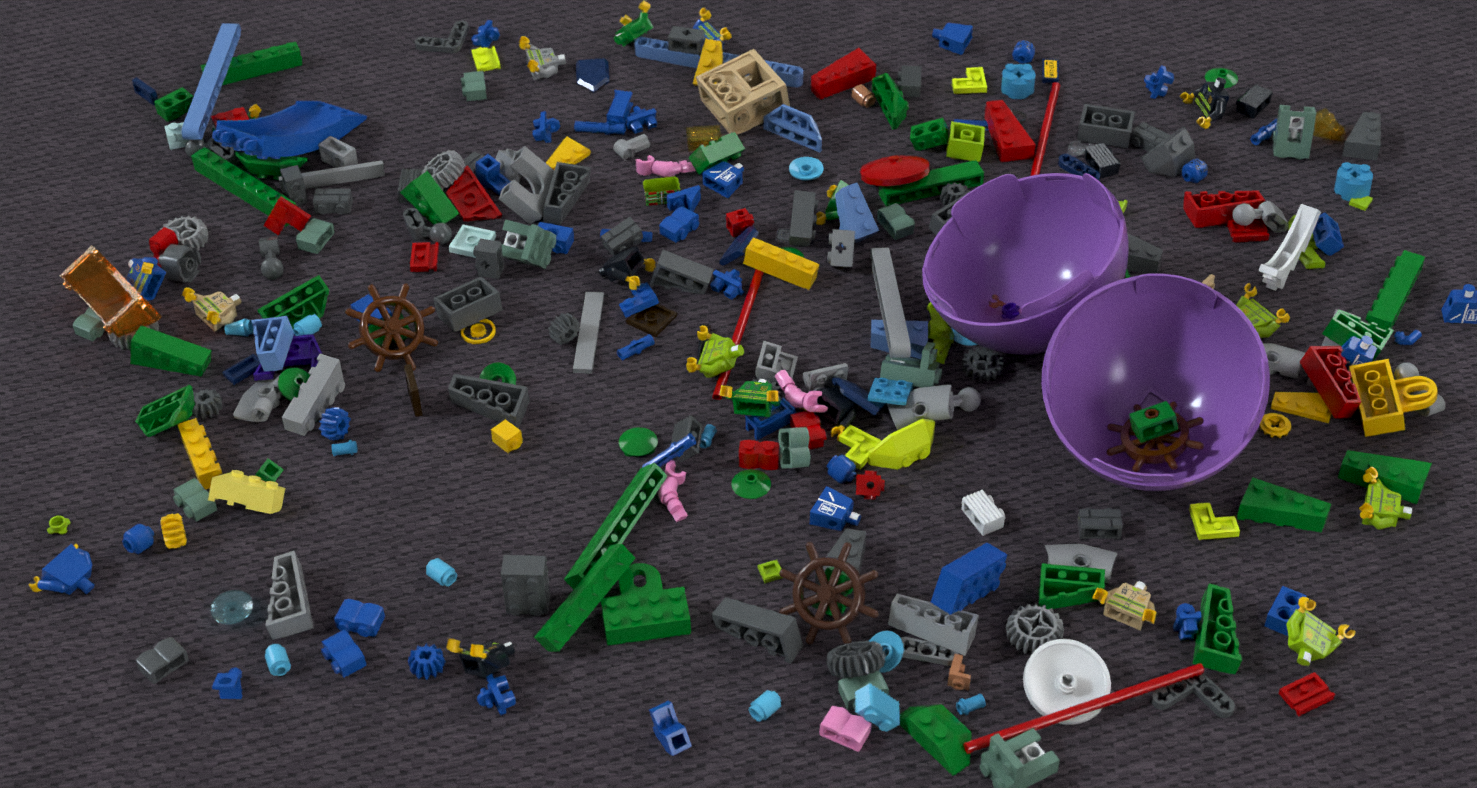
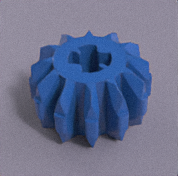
[319,407,351,441]
[408,643,445,680]

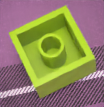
[946,121,985,162]

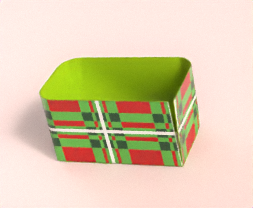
[643,177,680,206]

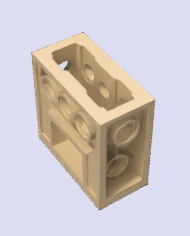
[696,49,790,135]

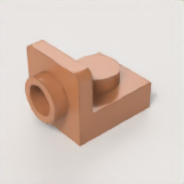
[947,654,971,690]

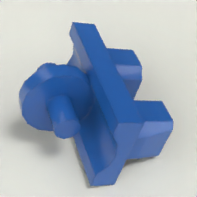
[471,20,500,48]
[1144,65,1174,98]
[626,106,657,134]
[533,111,560,143]
[710,269,745,300]
[1173,603,1202,641]
[477,674,516,715]

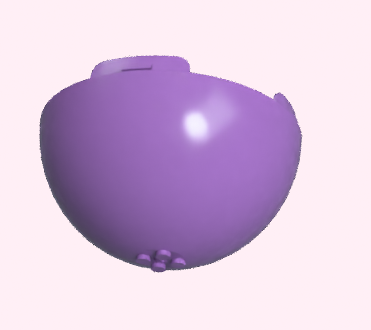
[922,173,1129,355]
[1042,274,1270,491]

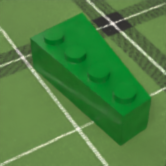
[1192,584,1242,675]

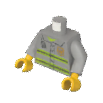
[519,36,566,80]

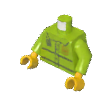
[1236,283,1290,338]
[686,325,744,378]
[1359,467,1412,530]
[1286,597,1355,666]

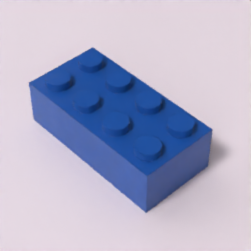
[931,543,1007,615]

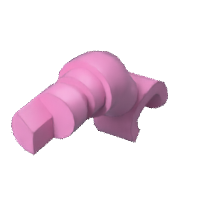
[636,155,696,178]
[775,370,828,413]
[658,460,688,522]

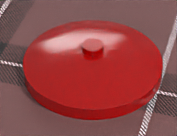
[860,155,930,186]

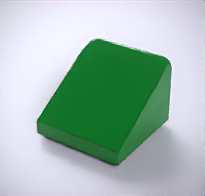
[255,459,284,482]

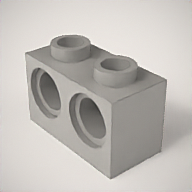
[318,136,358,168]

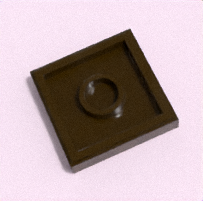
[626,304,677,337]
[404,364,423,417]

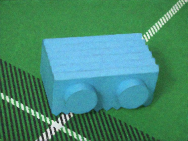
[854,684,900,732]

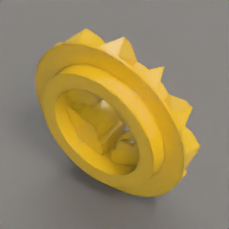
[1260,413,1291,438]

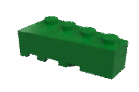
[130,325,212,377]
[1338,450,1432,504]
[1237,477,1331,533]

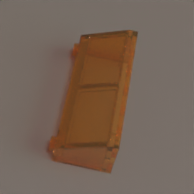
[60,246,162,338]

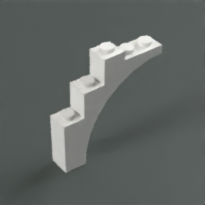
[1259,204,1321,291]

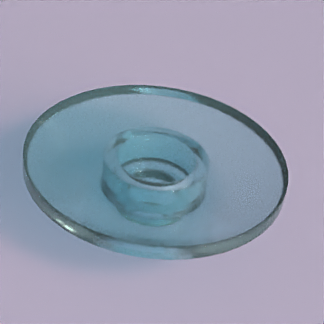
[210,590,253,624]

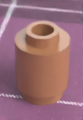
[852,85,876,108]

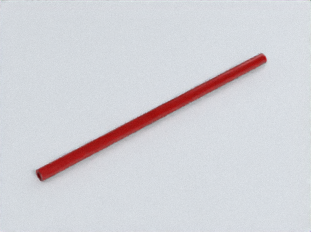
[1030,82,1060,176]
[712,269,764,400]
[964,663,1204,753]

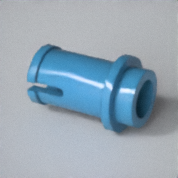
[700,424,717,448]
[332,440,358,456]
[956,694,986,716]

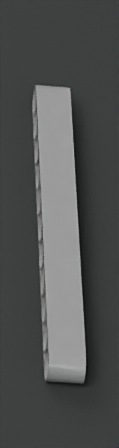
[870,248,911,358]

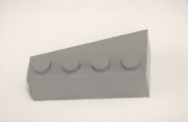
[282,354,345,436]
[266,551,314,640]
[888,594,979,656]

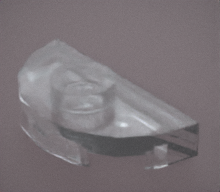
[1067,140,1094,157]

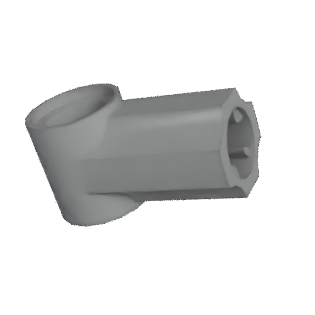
[613,134,650,161]

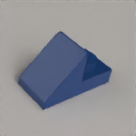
[667,185,701,212]

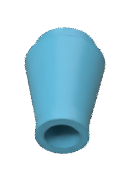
[224,318,254,337]

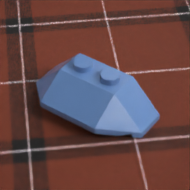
[764,104,822,152]

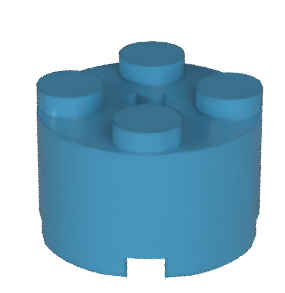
[1001,64,1036,99]
[1334,162,1373,201]

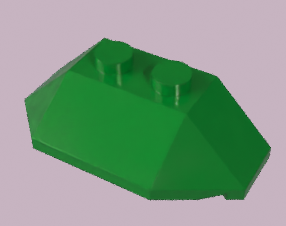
[872,73,909,130]
[235,152,308,179]
[257,275,329,329]
[135,385,195,437]
[899,704,972,776]

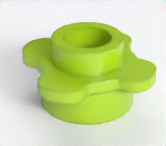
[47,516,70,535]

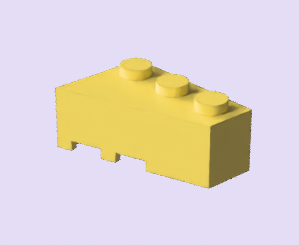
[208,470,285,514]

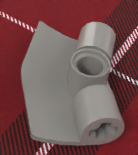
[1263,343,1305,379]
[233,375,283,422]
[887,385,953,430]
[1045,544,1118,584]

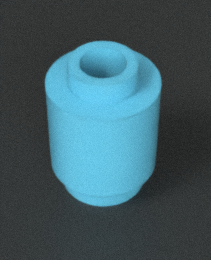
[293,314,322,336]
[426,558,457,587]
[265,644,291,676]
[749,690,781,722]

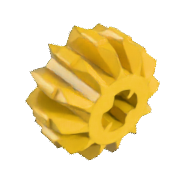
[160,514,187,549]

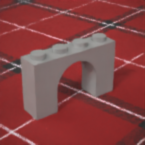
[499,146,554,223]

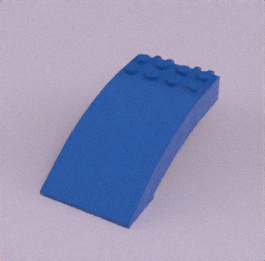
[212,101,367,159]

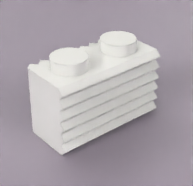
[962,489,1005,536]

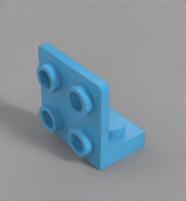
[868,378,913,405]

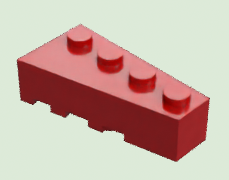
[811,48,876,100]
[984,100,1036,162]
[1183,191,1265,228]
[1300,346,1362,419]

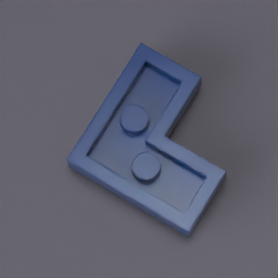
[619,282,659,318]

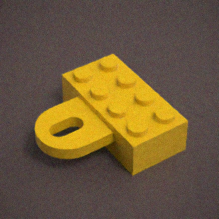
[1349,359,1438,437]

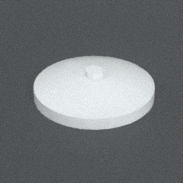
[1023,639,1111,725]

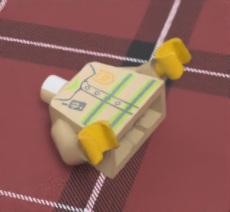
[182,288,242,331]
[1092,581,1157,631]

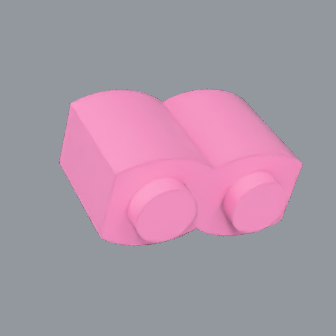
[819,706,871,752]

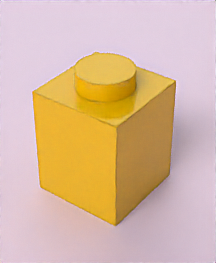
[491,419,523,453]

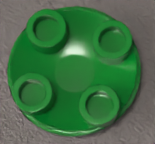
[619,427,658,457]

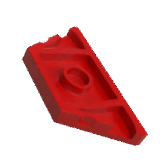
[446,166,502,221]

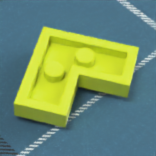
[952,67,987,94]
[839,425,882,470]
[1189,503,1240,540]

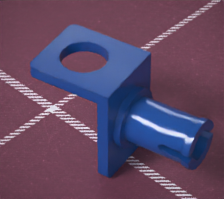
[212,668,242,699]

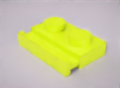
[471,46,501,71]

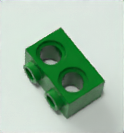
[154,87,193,122]
[910,118,949,151]

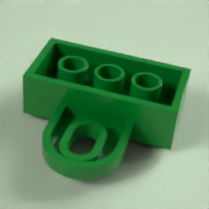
[601,563,691,646]

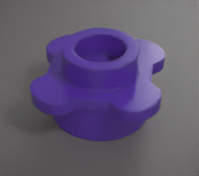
[1001,302,1020,319]

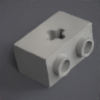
[827,229,855,268]

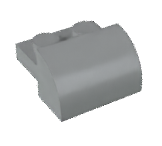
[755,341,798,385]

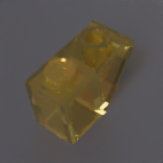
[1313,108,1346,142]

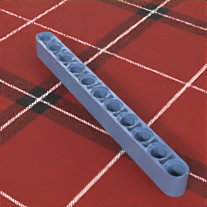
[182,23,241,140]
[634,37,803,87]

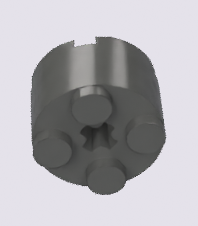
[159,244,201,282]

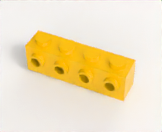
[743,237,819,290]
[177,418,222,490]

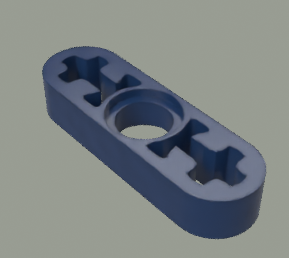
[1058,154,1100,181]

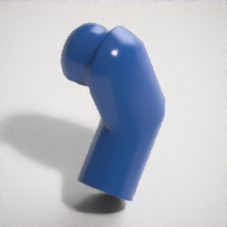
[1394,330,1422,345]

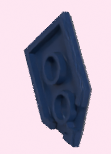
[576,58,610,93]
[719,226,759,266]
[831,378,886,415]

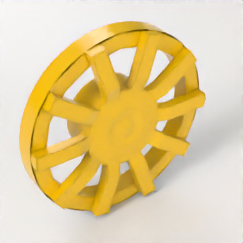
[461,319,496,344]

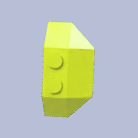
[868,419,935,470]

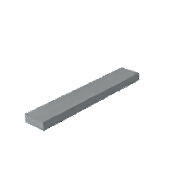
[279,160,385,193]
[573,292,604,374]

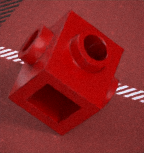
[726,208,754,238]
[856,471,885,499]

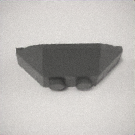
[1141,126,1196,177]

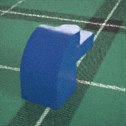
[475,154,511,195]
[649,701,692,756]

